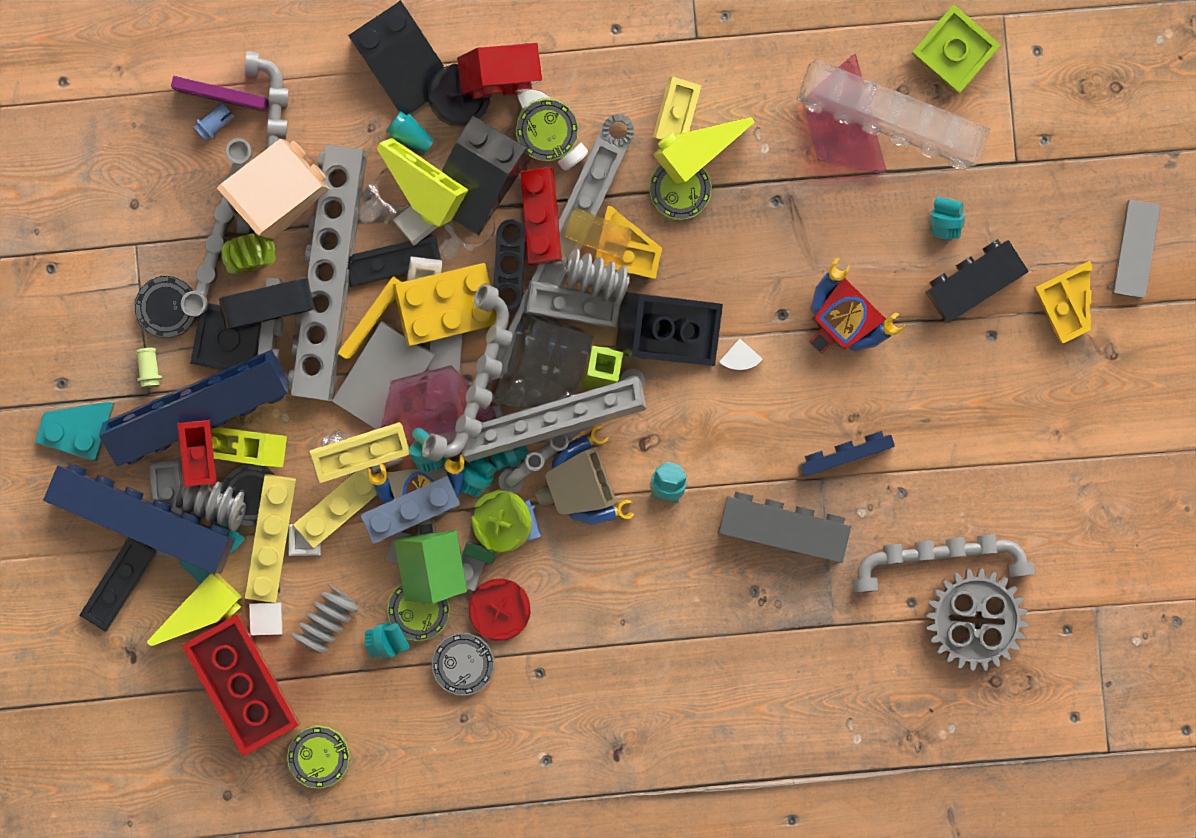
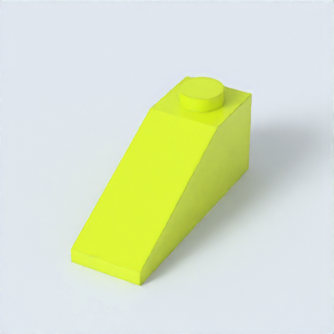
[653,117,755,184]
[377,138,468,227]
[211,427,287,467]
[147,573,242,646]

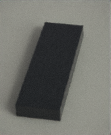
[347,235,443,287]
[79,537,157,632]

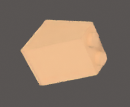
[217,139,329,239]

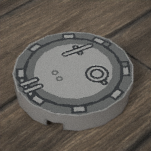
[432,633,494,695]

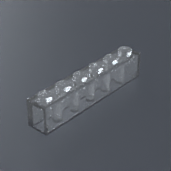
[796,59,990,170]

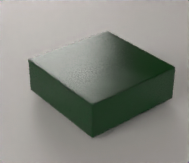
[462,541,496,564]

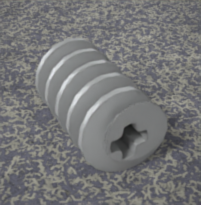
[559,248,630,306]
[175,482,246,531]
[291,583,358,653]

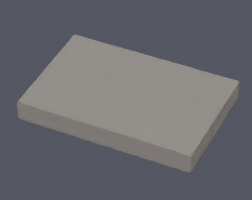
[332,321,436,429]

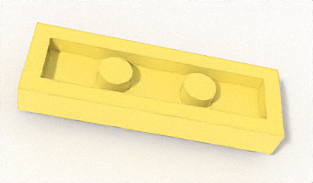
[309,422,410,483]
[293,468,377,548]

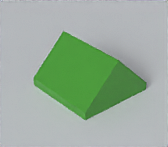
[394,529,467,604]

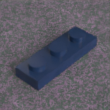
[799,431,895,477]

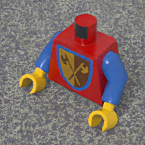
[809,258,906,354]

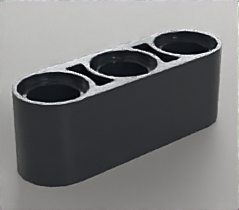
[494,219,526,311]
[218,278,315,330]

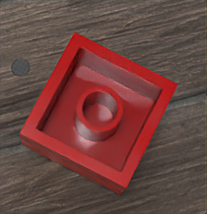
[457,42,542,99]

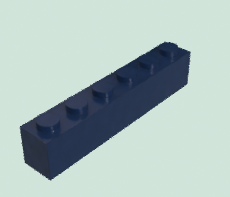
[99,349,289,467]
[43,462,236,574]

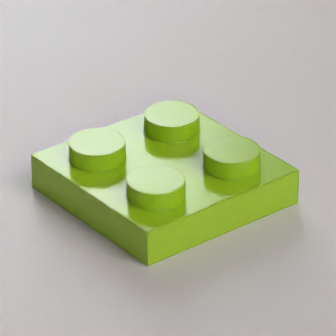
[911,4,1001,94]

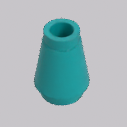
[386,111,434,155]

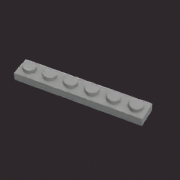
[462,377,647,462]

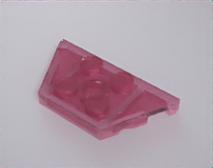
[802,54,887,174]
[381,365,496,443]

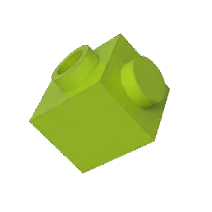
[580,346,623,390]

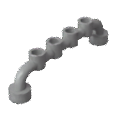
[237,51,289,234]
[181,138,253,317]
[422,283,512,462]
[499,369,645,493]
[852,534,1035,593]

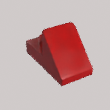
[177,420,217,487]

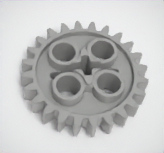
[925,568,1029,671]

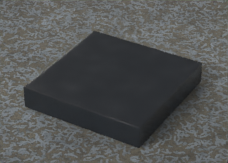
[190,303,261,370]

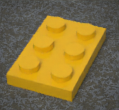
[392,263,496,346]

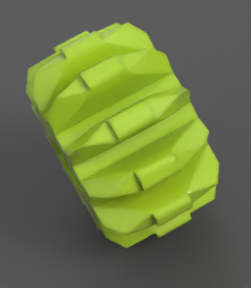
[221,233,276,274]

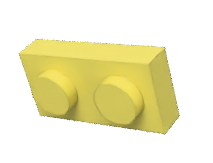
[652,77,702,140]

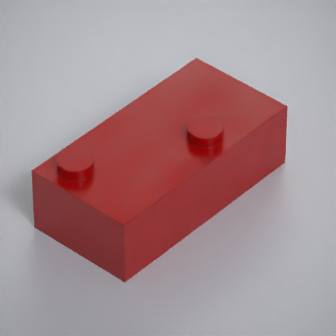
[181,614,301,756]

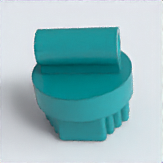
[929,196,965,240]
[409,428,446,473]
[490,445,530,471]
[461,457,496,497]
[650,462,687,503]
[364,622,410,659]

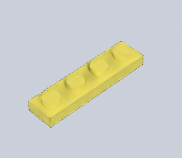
[245,474,296,603]

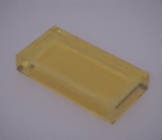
[563,207,633,260]

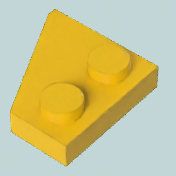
[595,206,662,279]
[1034,261,1092,344]

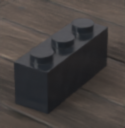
[926,239,1029,324]

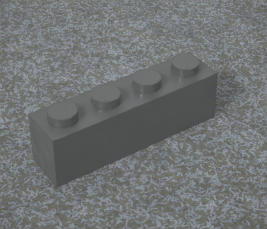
[718,491,851,563]

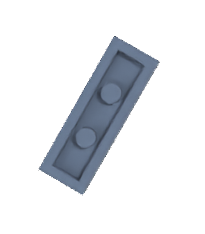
[360,476,461,544]

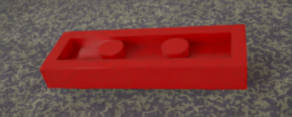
[520,167,562,266]

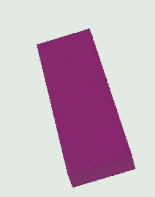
[171,76,269,112]

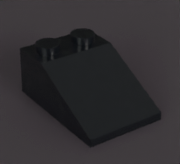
[348,0,445,115]
[441,116,530,236]
[615,292,723,366]

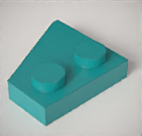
[35,402,115,461]

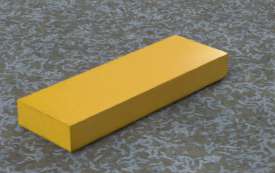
[338,276,401,360]

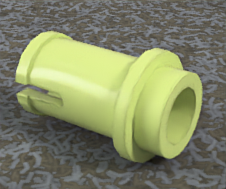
[136,348,162,388]

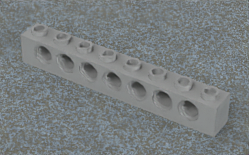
[288,144,368,401]

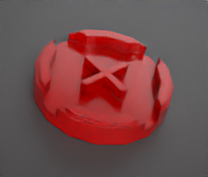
[468,578,531,641]

